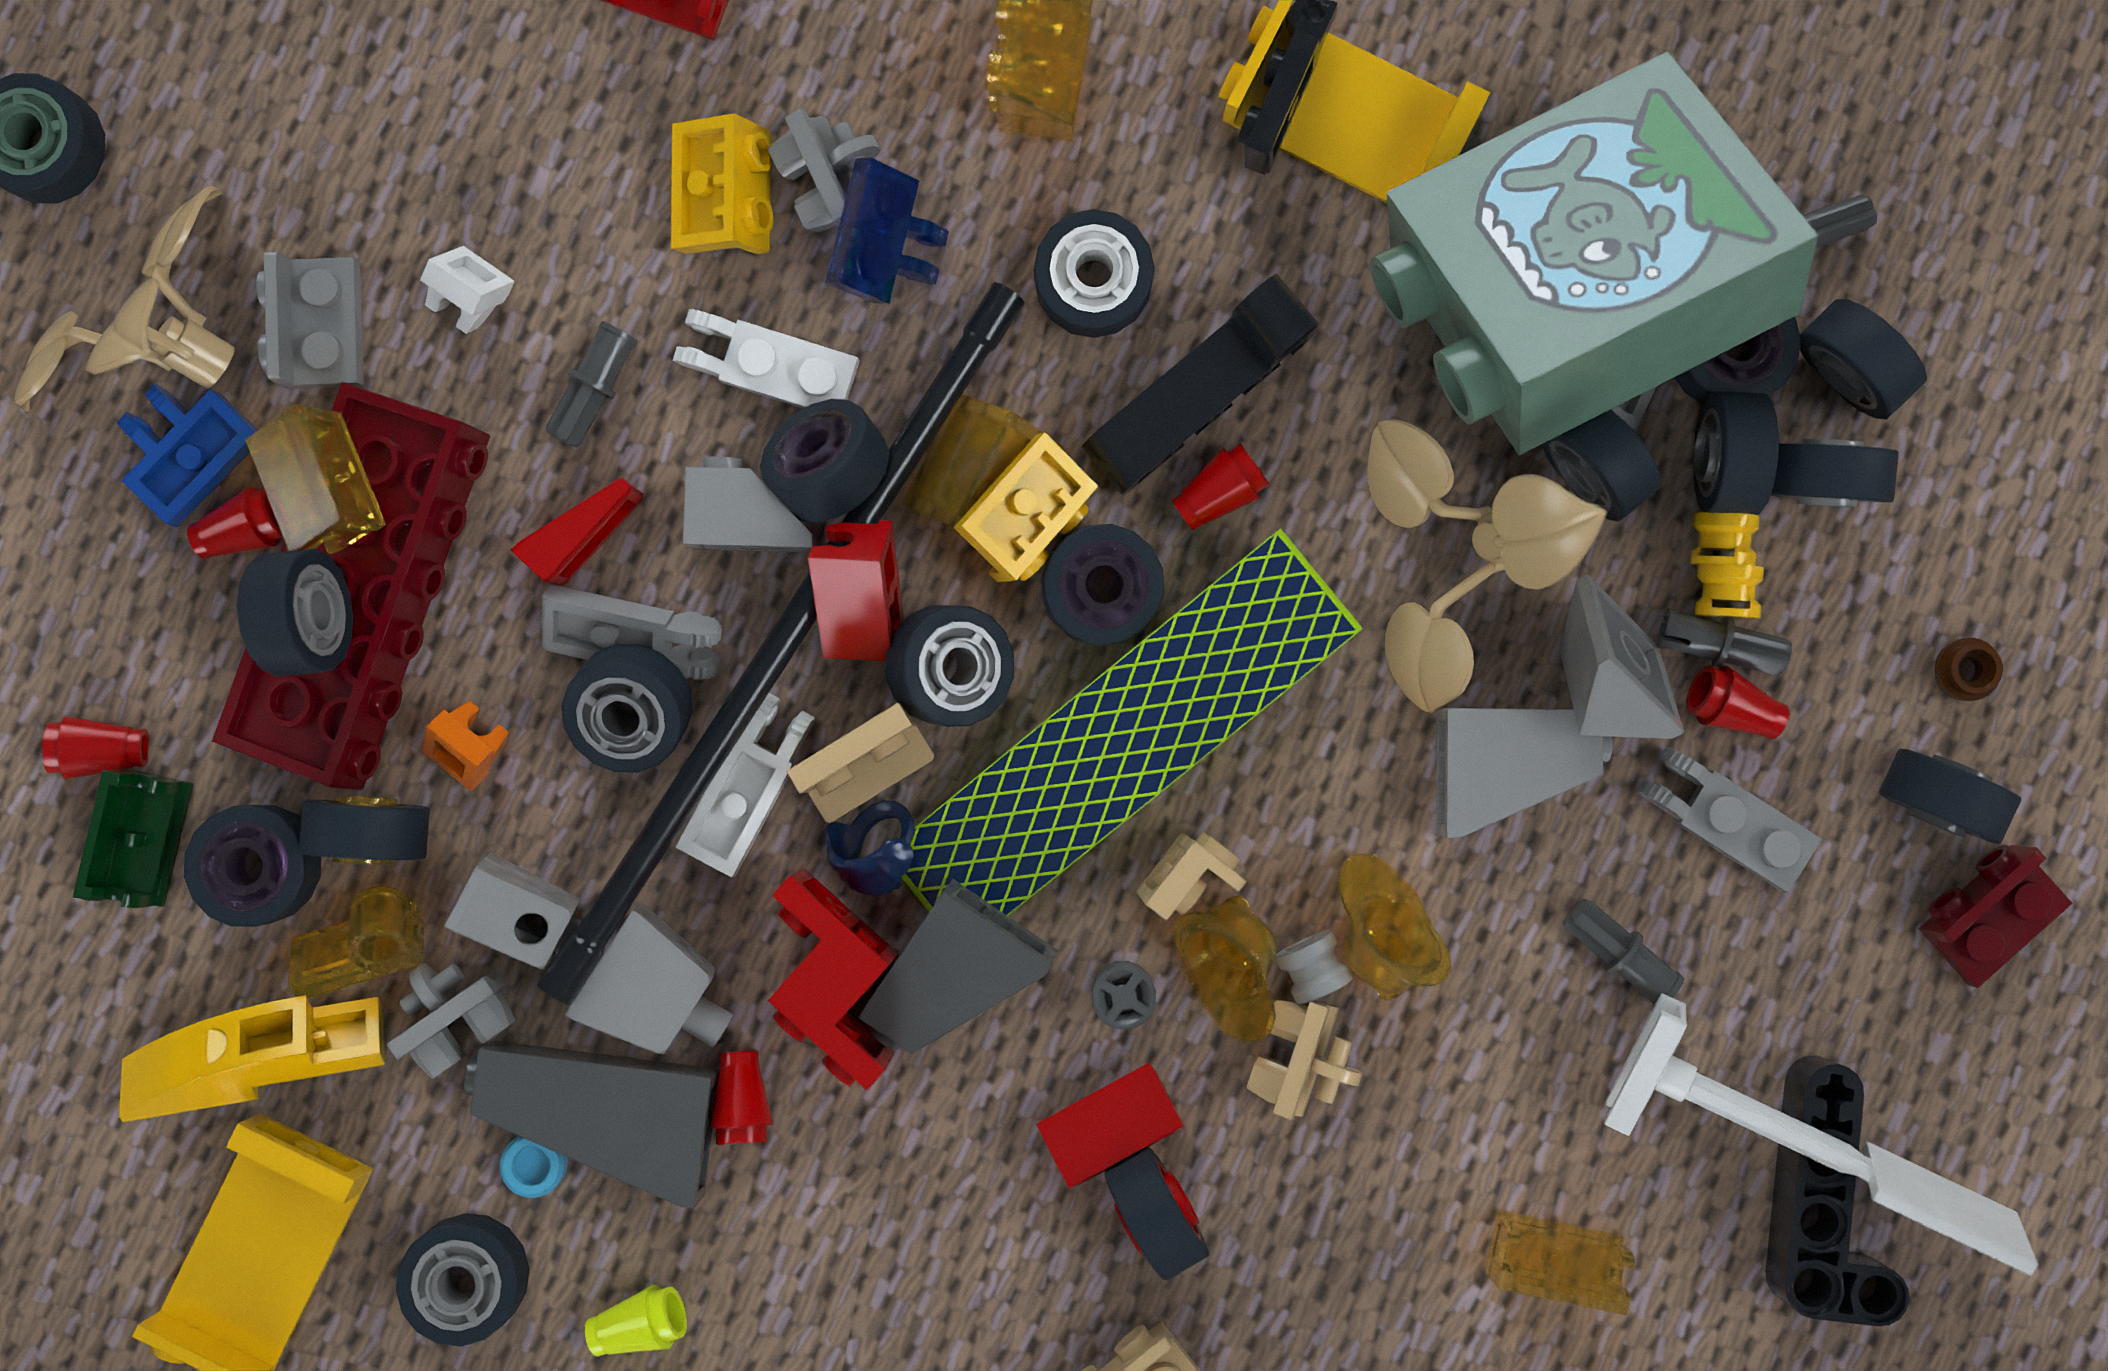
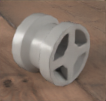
[1274,930,1354,1004]

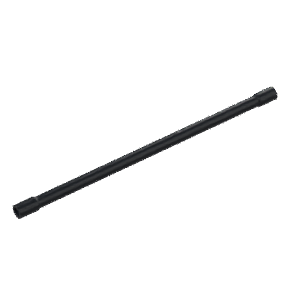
[537,282,1025,1005]

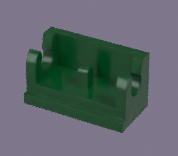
[73,769,193,908]

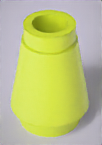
[585,1285,687,1357]

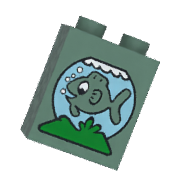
[1370,51,1818,455]

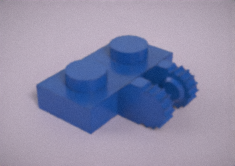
[117,383,265,527]

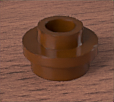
[1934,638,2003,701]

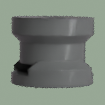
[1092,961,1156,1029]

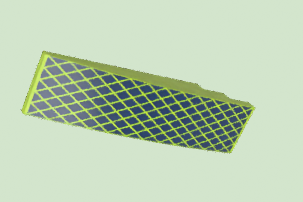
[901,528,1363,916]

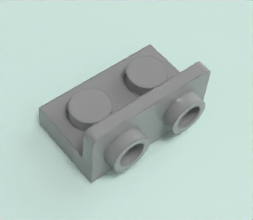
[256,252,364,389]

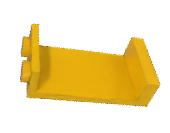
[1218,0,1491,203]
[132,1113,374,1371]

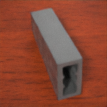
[464,1041,720,1209]

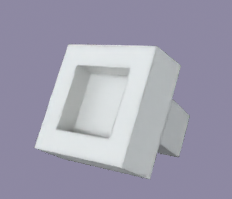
[420,246,515,334]

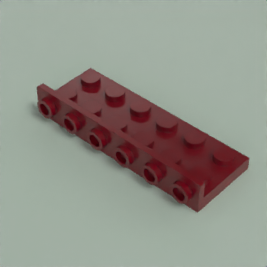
[212,382,490,790]

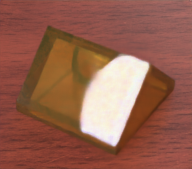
[901,394,1070,538]

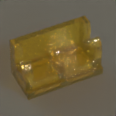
[245,404,386,554]
[1485,1209,1635,1315]

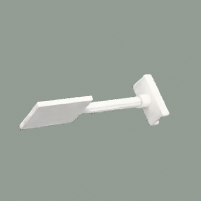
[1605,993,2038,1276]

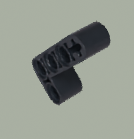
[1082,274,1319,495]
[1765,1055,1910,1326]

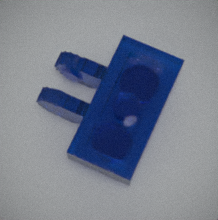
[825,157,949,304]

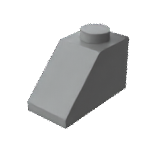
[683,456,819,553]

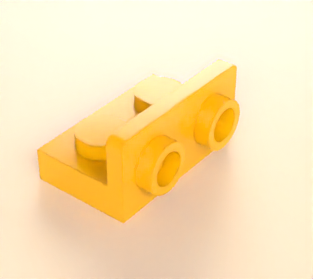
[671,113,774,255]
[954,432,1098,582]

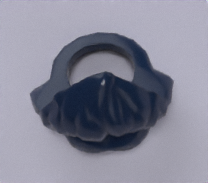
[825,800,915,897]

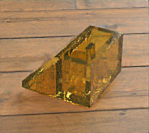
[986,0,1093,143]

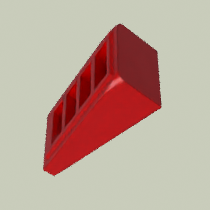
[510,477,644,587]

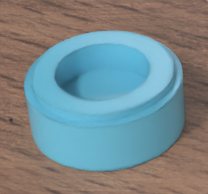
[500,1136,568,1198]

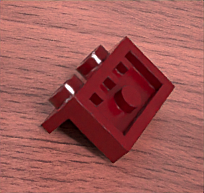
[1918,845,2073,988]

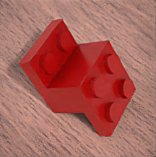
[767,868,899,1090]

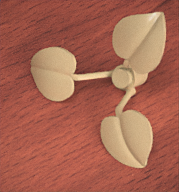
[14,186,235,412]
[1367,419,1606,713]

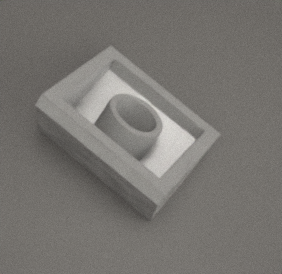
[1560,574,1684,739]

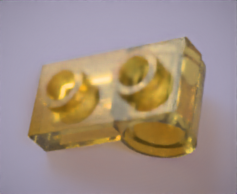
[288,886,424,999]

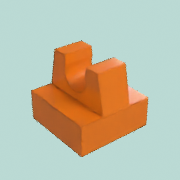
[422,700,509,792]

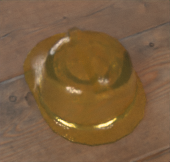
[1338,854,1452,1001]
[1172,895,1277,1042]

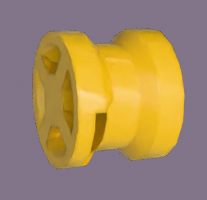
[1690,512,1760,566]
[1694,564,1764,619]

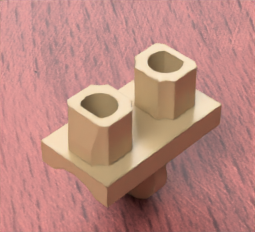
[1247,1000,1362,1120]

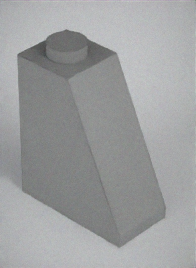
[1436,708,1613,838]

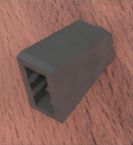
[858,879,1058,1054]

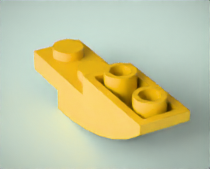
[119,995,385,1122]

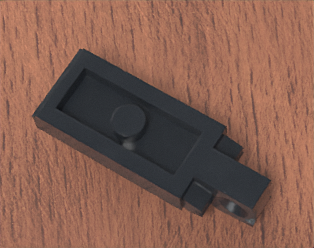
[1238,0,1338,175]

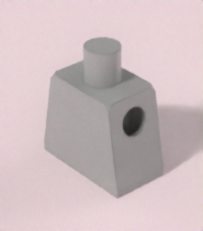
[444,852,582,969]
[565,901,733,1054]

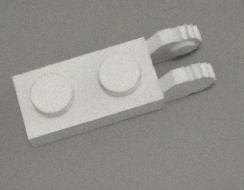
[673,309,860,409]
[675,693,815,878]

